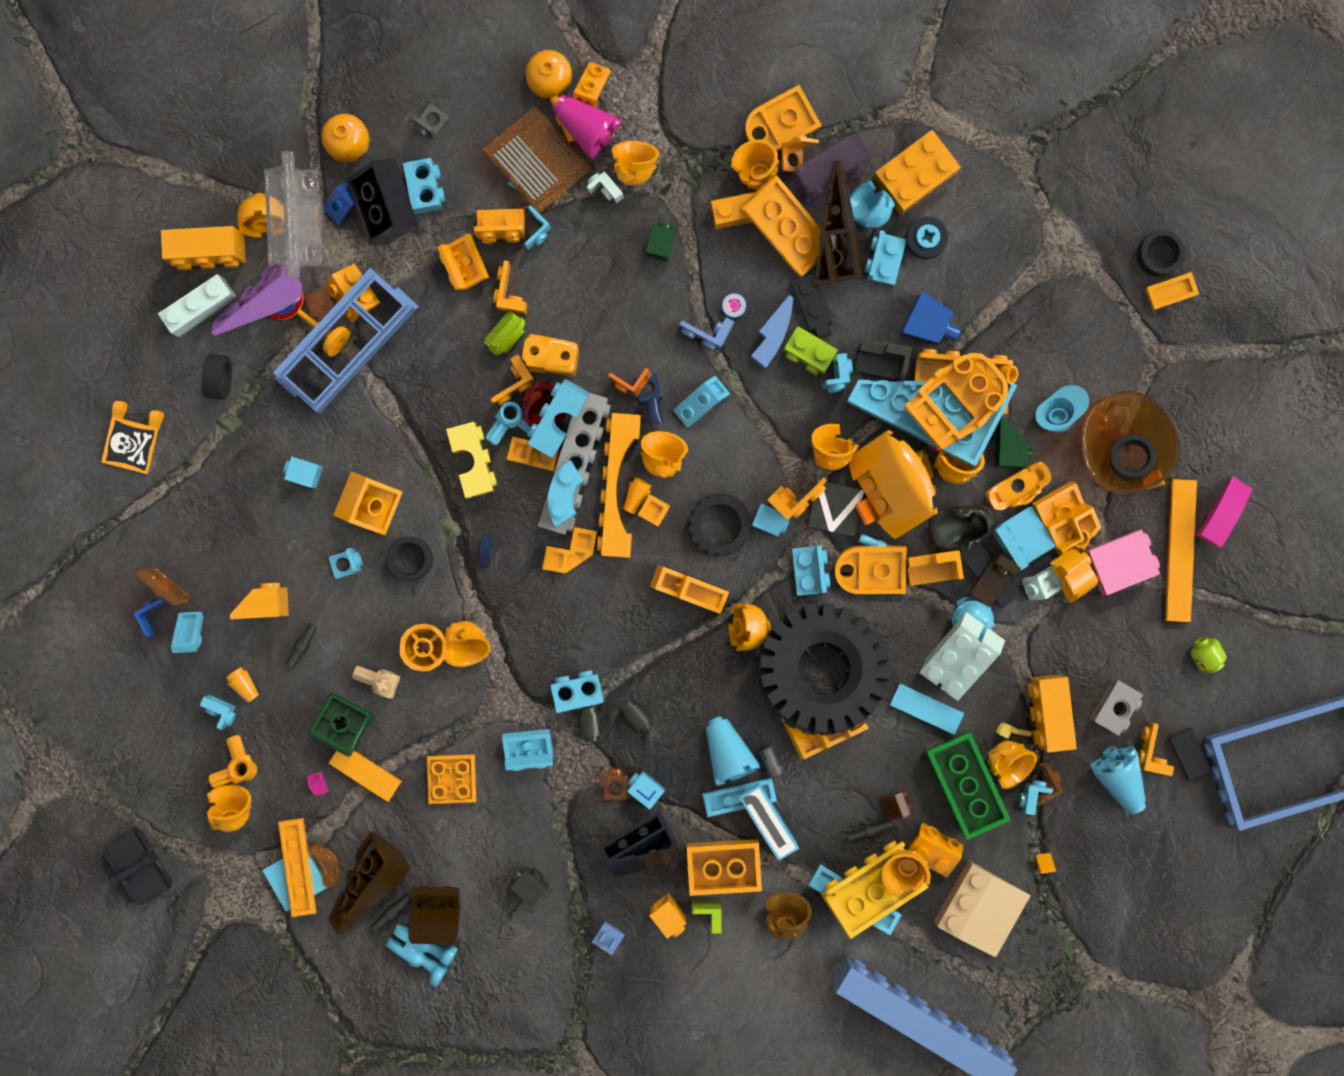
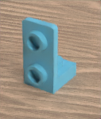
[674,376,730,428]

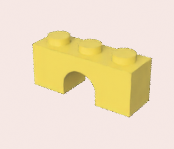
[446,422,497,499]

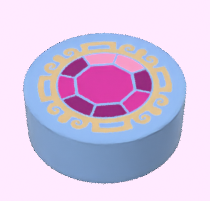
[722,293,746,318]

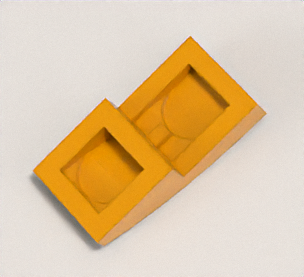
[507,437,562,472]

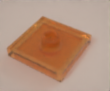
[135,568,190,605]

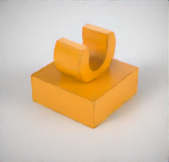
[638,494,670,527]

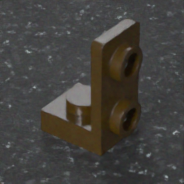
[970,554,1021,606]

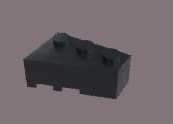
[598,811,687,877]

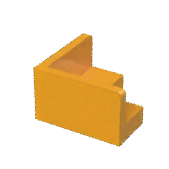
[906,550,964,586]

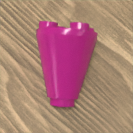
[552,95,621,159]

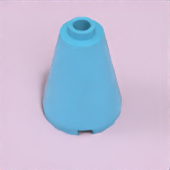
[706,716,760,786]

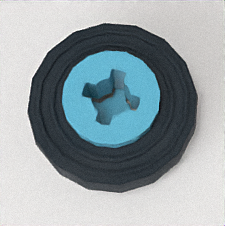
[906,216,949,259]

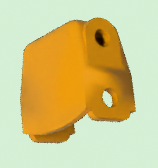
[522,334,579,377]

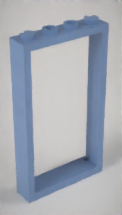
[1204,695,1344,831]

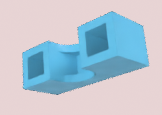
[527,379,590,458]

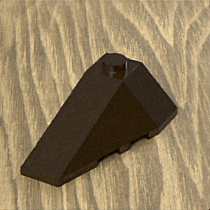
[329,831,411,935]

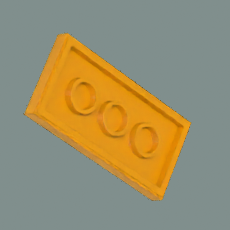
[740,175,821,278]

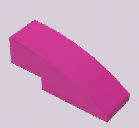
[1196,476,1252,548]

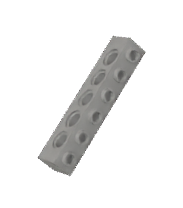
[538,393,611,535]

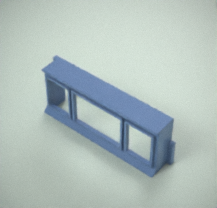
[273,268,419,413]

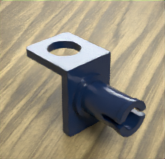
[634,374,664,426]

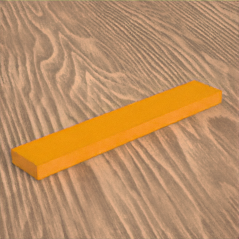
[1165,479,1197,622]

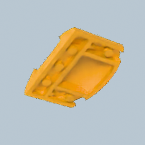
[849,430,937,539]

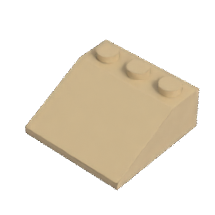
[933,860,1031,957]

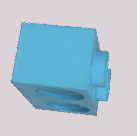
[403,158,445,214]
[551,670,604,713]

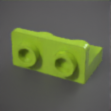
[783,326,838,376]

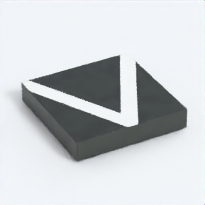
[807,480,864,537]

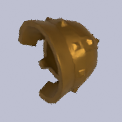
[765,892,812,940]

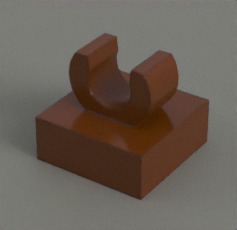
[881,792,913,819]

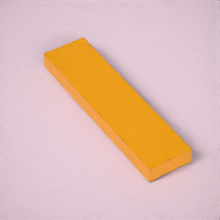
[278,818,317,917]

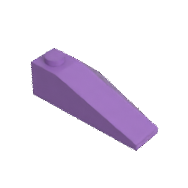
[211,255,302,336]

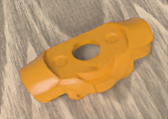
[985,462,1051,510]

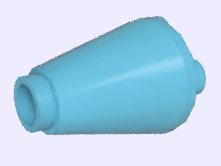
[1090,746,1146,814]

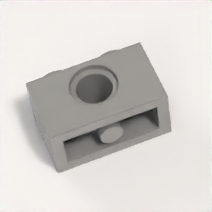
[1089,679,1143,736]

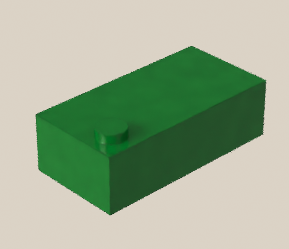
[924,732,1011,840]

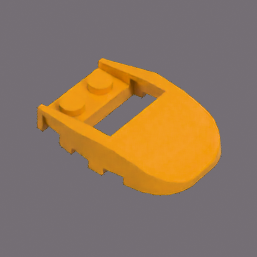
[904,353,1008,451]

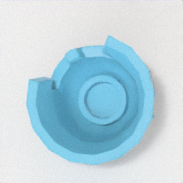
[850,180,895,229]
[951,597,995,642]

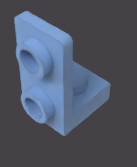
[679,317,734,350]

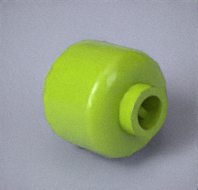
[1190,637,1227,673]

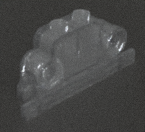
[264,151,325,278]

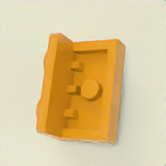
[437,234,489,290]
[326,264,380,323]
[907,823,963,878]

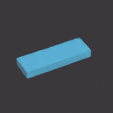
[889,683,964,735]
[702,778,777,817]

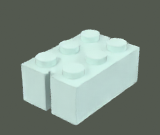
[919,612,1005,701]

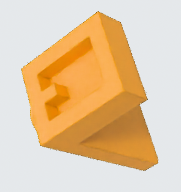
[573,62,611,108]
[493,260,528,315]
[490,354,535,406]
[1138,722,1174,776]

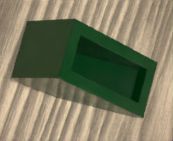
[995,418,1032,468]

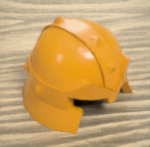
[731,139,779,191]
[611,141,659,185]
[811,424,859,471]
[640,431,688,478]
[934,451,985,484]
[444,621,491,667]
[987,741,1037,789]
[207,784,252,832]
[882,849,931,898]

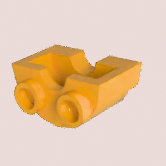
[1050,548,1100,603]

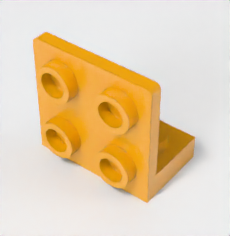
[474,209,525,244]
[768,477,827,520]

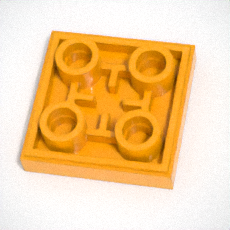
[427,754,477,804]

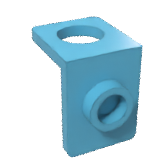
[524,205,551,250]
[329,548,362,579]

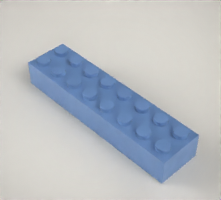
[832,958,1017,1076]

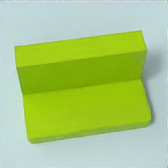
[692,900,721,934]

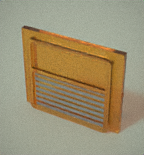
[482,106,592,213]

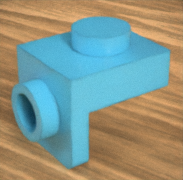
[1019,780,1053,815]

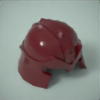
[522,380,568,427]

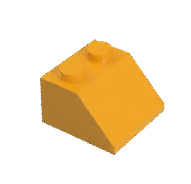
[334,471,403,535]
[230,583,289,619]

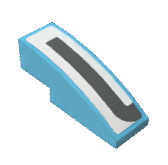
[739,783,799,861]

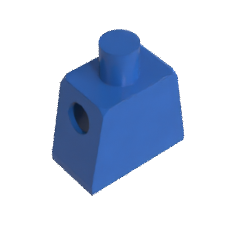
[900,291,961,346]

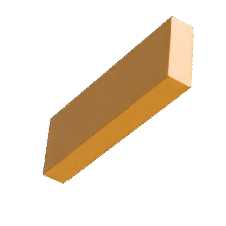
[329,750,402,802]

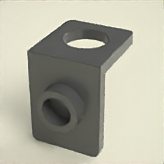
[411,104,449,139]

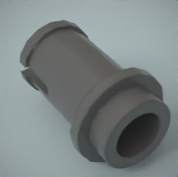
[758,746,783,778]

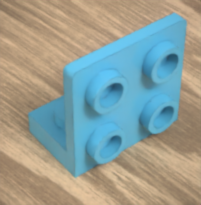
[992,507,1055,571]

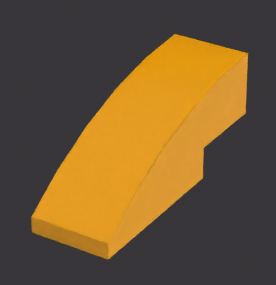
[649,565,729,614]

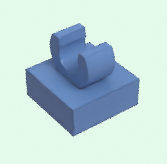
[592,921,625,955]

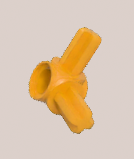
[209,735,257,788]

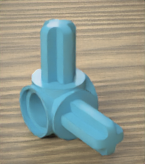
[486,402,532,445]

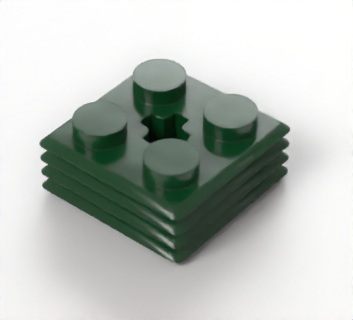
[308,692,373,757]

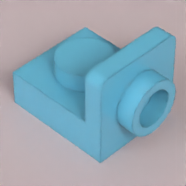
[200,695,236,730]

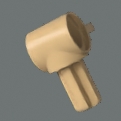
[352,666,401,699]

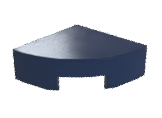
[479,534,492,568]

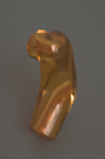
[309,843,340,888]

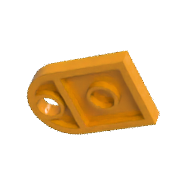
[745,85,822,151]
[834,546,907,594]

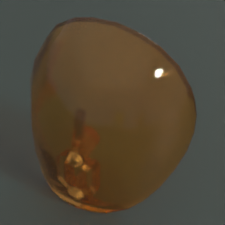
[1081,391,1180,494]

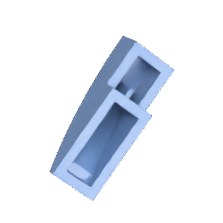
[750,295,793,370]

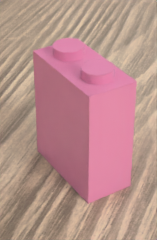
[1084,530,1160,595]

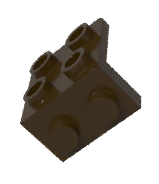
[409,886,461,945]

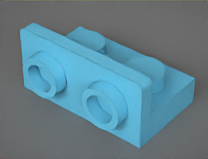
[864,230,906,287]
[792,545,830,596]

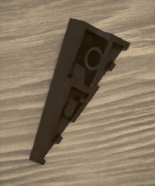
[813,159,865,286]

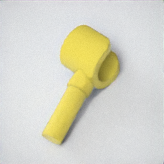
[996,723,1031,739]

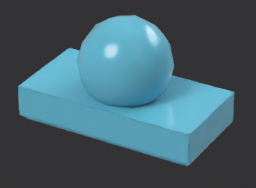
[171,612,204,653]

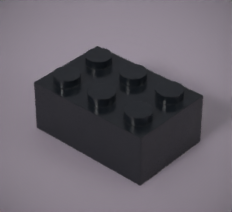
[346,159,419,246]

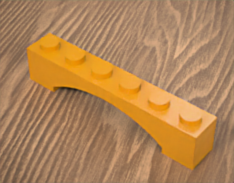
[597,413,641,558]

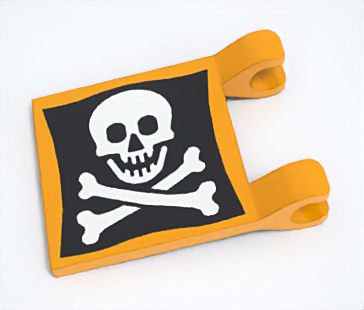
[101,401,164,474]

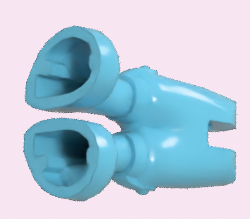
[386,924,458,987]

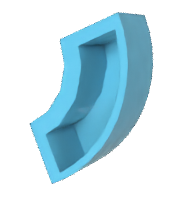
[548,460,584,527]

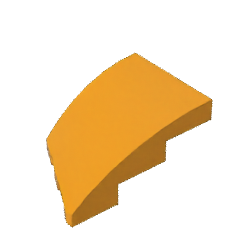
[1032,481,1101,556]
[781,717,869,760]

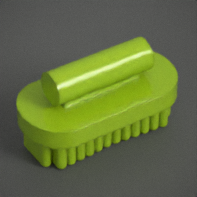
[484,311,525,355]

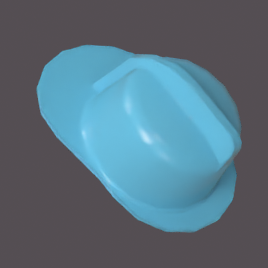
[1035,385,1089,433]

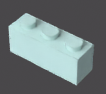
[158,274,237,337]

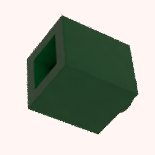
[646,223,676,262]

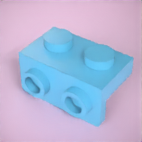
[822,353,853,393]
[502,729,553,771]

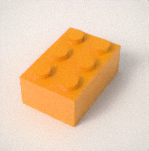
[872,130,961,216]
[161,226,246,270]
[1027,674,1077,752]
[687,839,762,896]

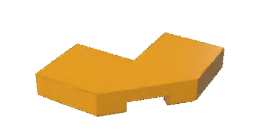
[542,527,597,574]

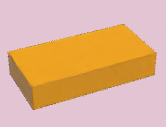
[1145,272,1199,311]

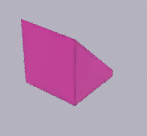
[307,771,329,797]

